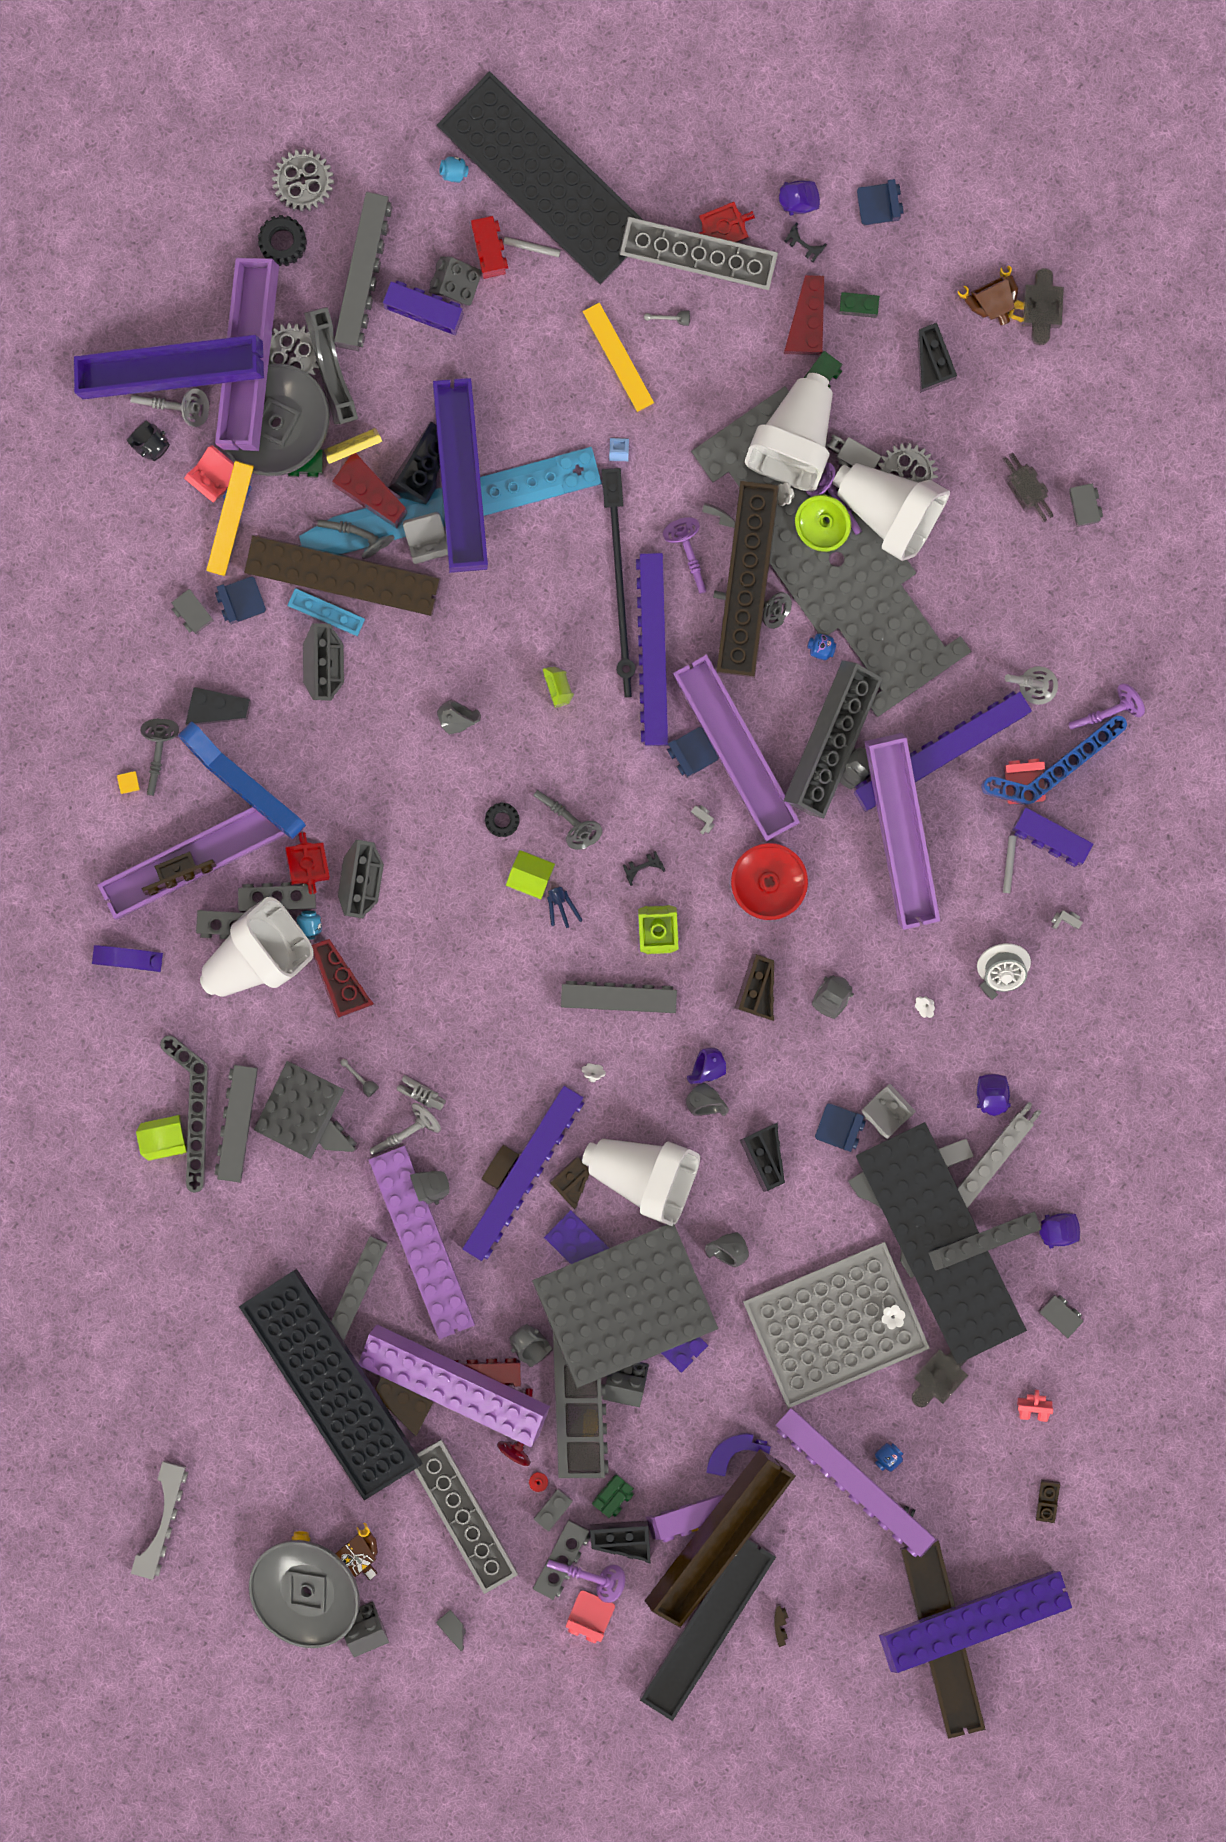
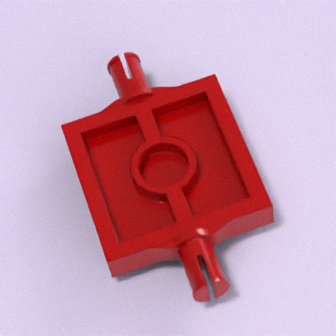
[699,202,755,242]
[285,832,330,894]

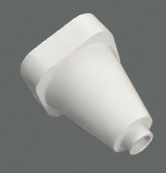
[745,373,833,491]
[833,463,950,561]
[200,897,313,997]
[582,1139,700,1226]

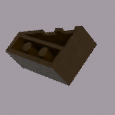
[734,954,774,1021]
[375,1377,434,1436]

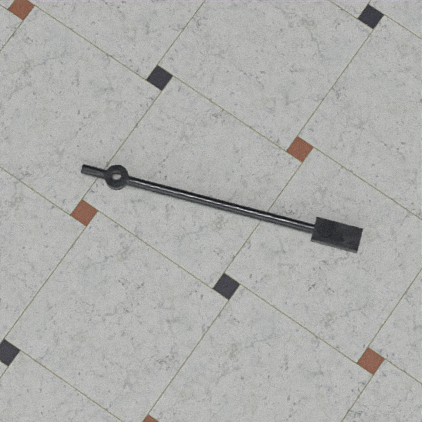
[602,468,636,698]

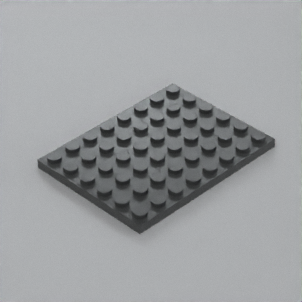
[532,1224,719,1388]

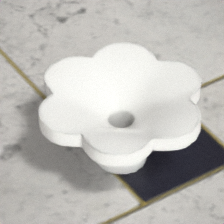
[778,482,795,506]
[915,996,935,1018]
[581,1063,606,1082]
[881,1305,905,1329]

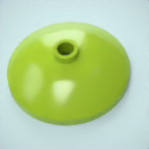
[795,495,851,552]

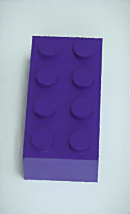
[383,281,464,336]
[1012,808,1093,867]

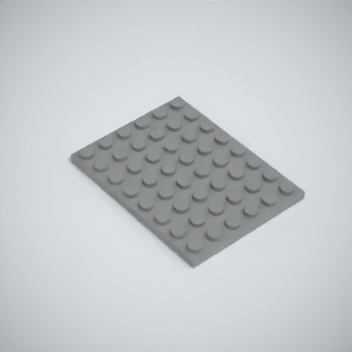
[743,1242,930,1408]

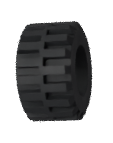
[258,215,307,266]

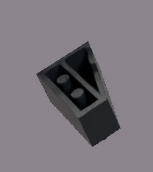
[918,323,957,393]
[185,687,251,725]
[740,1122,785,1192]
[590,1520,651,1564]

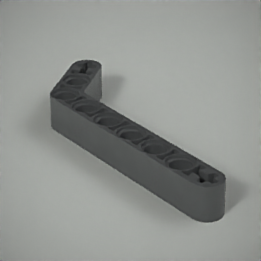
[160,1036,209,1193]

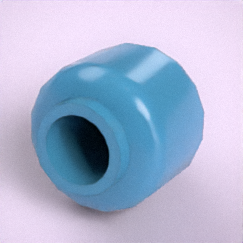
[439,156,469,183]
[296,910,322,940]

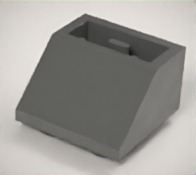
[319,1120,357,1152]
[602,1362,649,1408]
[344,1601,389,1657]

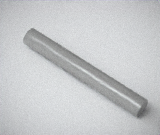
[503,237,561,258]
[1003,836,1017,894]

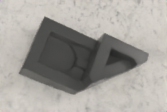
[702,503,735,528]
[436,1610,466,1651]

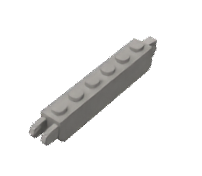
[957,1102,1041,1208]

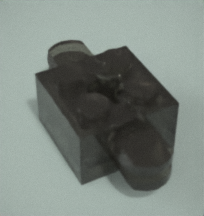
[1021,268,1064,346]
[1002,452,1054,523]
[911,1348,969,1408]

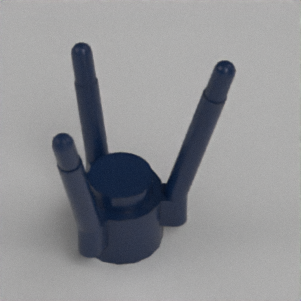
[547,887,582,928]

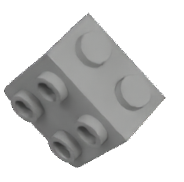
[403,512,448,564]
[862,1084,916,1138]

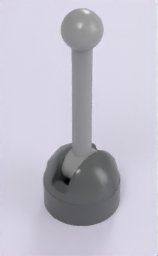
[644,310,690,326]
[340,1059,379,1098]

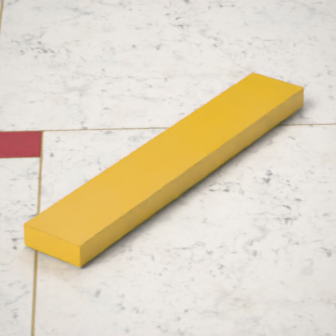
[583,302,654,412]
[206,461,254,576]

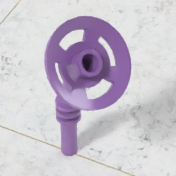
[806,462,862,535]
[663,517,707,594]
[1069,683,1145,730]
[547,1559,625,1603]

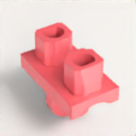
[1017,1389,1053,1422]

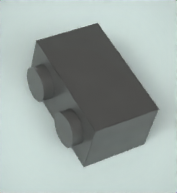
[1069,483,1103,527]
[171,589,214,634]
[1038,1295,1084,1338]
[534,1488,573,1532]

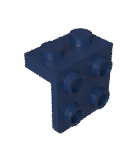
[857,179,904,226]
[215,577,266,625]
[667,727,719,778]
[815,1104,866,1152]

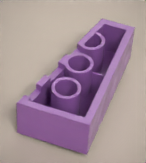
[646,1494,725,1542]

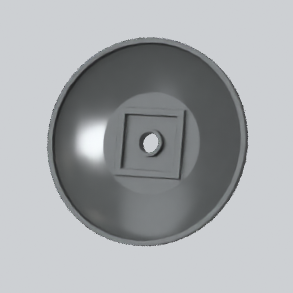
[225,364,330,476]
[249,1540,360,1648]

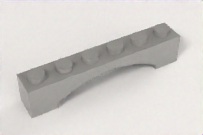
[131,1460,188,1580]

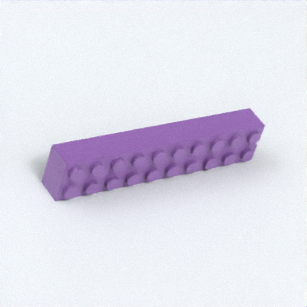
[215,258,279,451]
[673,655,800,842]
[864,733,940,930]
[98,807,286,920]
[369,1146,475,1339]
[358,1325,550,1447]
[776,1408,937,1557]

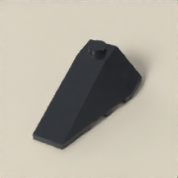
[388,422,440,505]

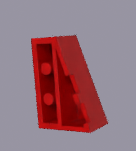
[471,216,508,279]

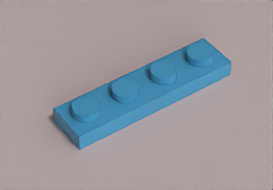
[287,588,366,637]

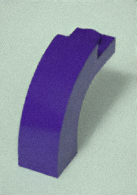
[92,945,163,972]
[706,1433,771,1477]

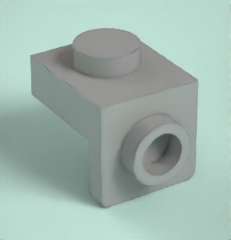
[691,805,715,835]
[1051,911,1083,929]

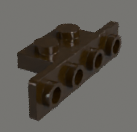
[142,851,217,896]

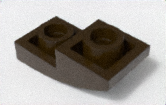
[481,1145,519,1190]
[1036,1479,1060,1523]
[774,1604,789,1647]

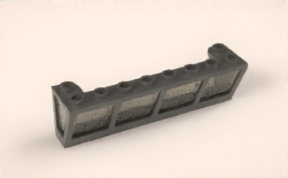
[553,1333,609,1478]

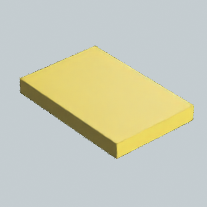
[324,428,382,464]

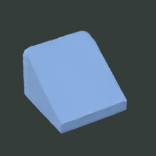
[609,438,629,461]

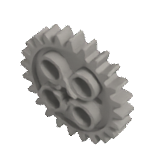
[272,149,334,212]
[268,323,319,375]
[877,443,938,483]

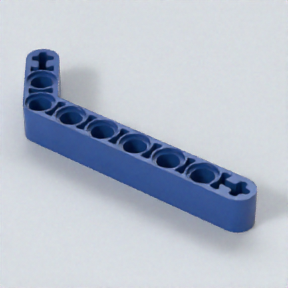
[981,716,1127,805]
[178,722,306,839]

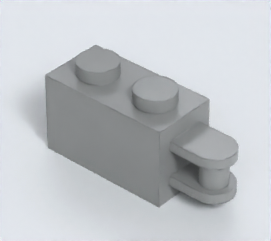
[826,434,881,469]

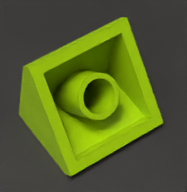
[506,850,555,899]

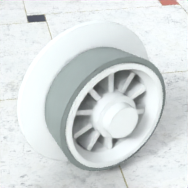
[977,943,1031,992]

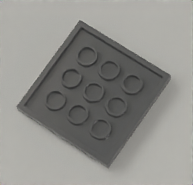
[254,1061,345,1159]

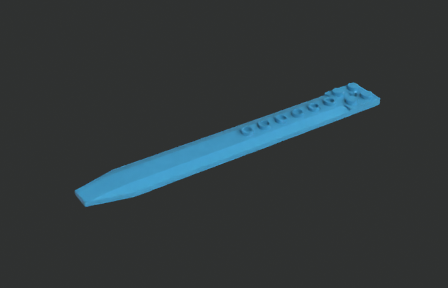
[299,447,602,554]

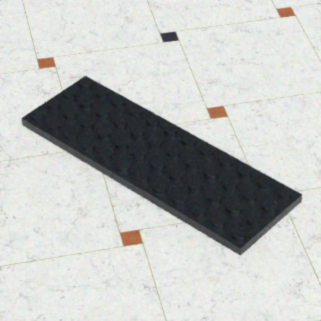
[436,71,643,285]
[856,1122,1027,1364]
[239,1269,423,1501]

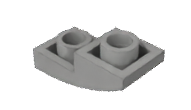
[939,1139,974,1167]

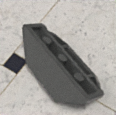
[303,623,344,701]
[338,840,384,919]

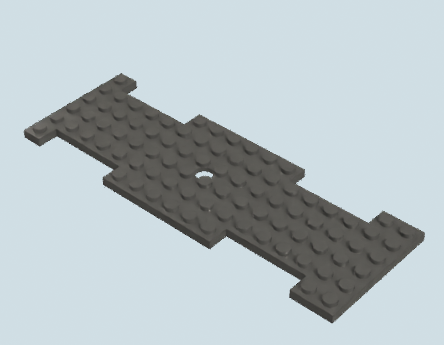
[691,386,972,717]

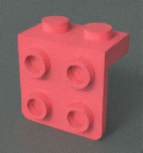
[184,445,234,503]
[1004,759,1046,804]
[565,1590,615,1643]

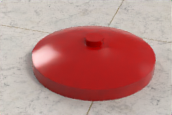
[731,843,808,920]

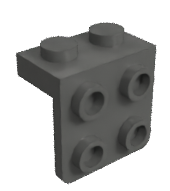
[429,256,482,306]

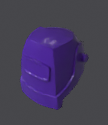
[779,180,820,216]
[687,1048,726,1084]
[976,1074,1011,1116]
[1039,1213,1080,1249]

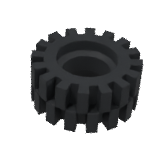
[485,802,519,837]

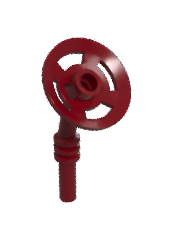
[497,1388,533,1466]

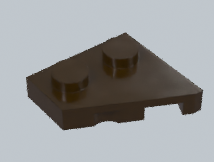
[549,1156,589,1210]

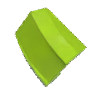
[543,667,574,708]
[638,905,679,954]
[136,1115,187,1161]

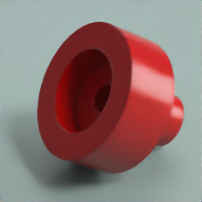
[529,1472,548,1492]

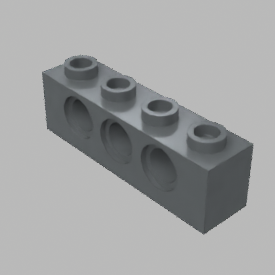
[238,882,317,912]
[196,910,244,939]
[533,1519,590,1600]

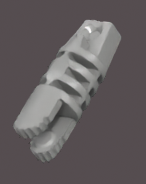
[397,1075,446,1110]

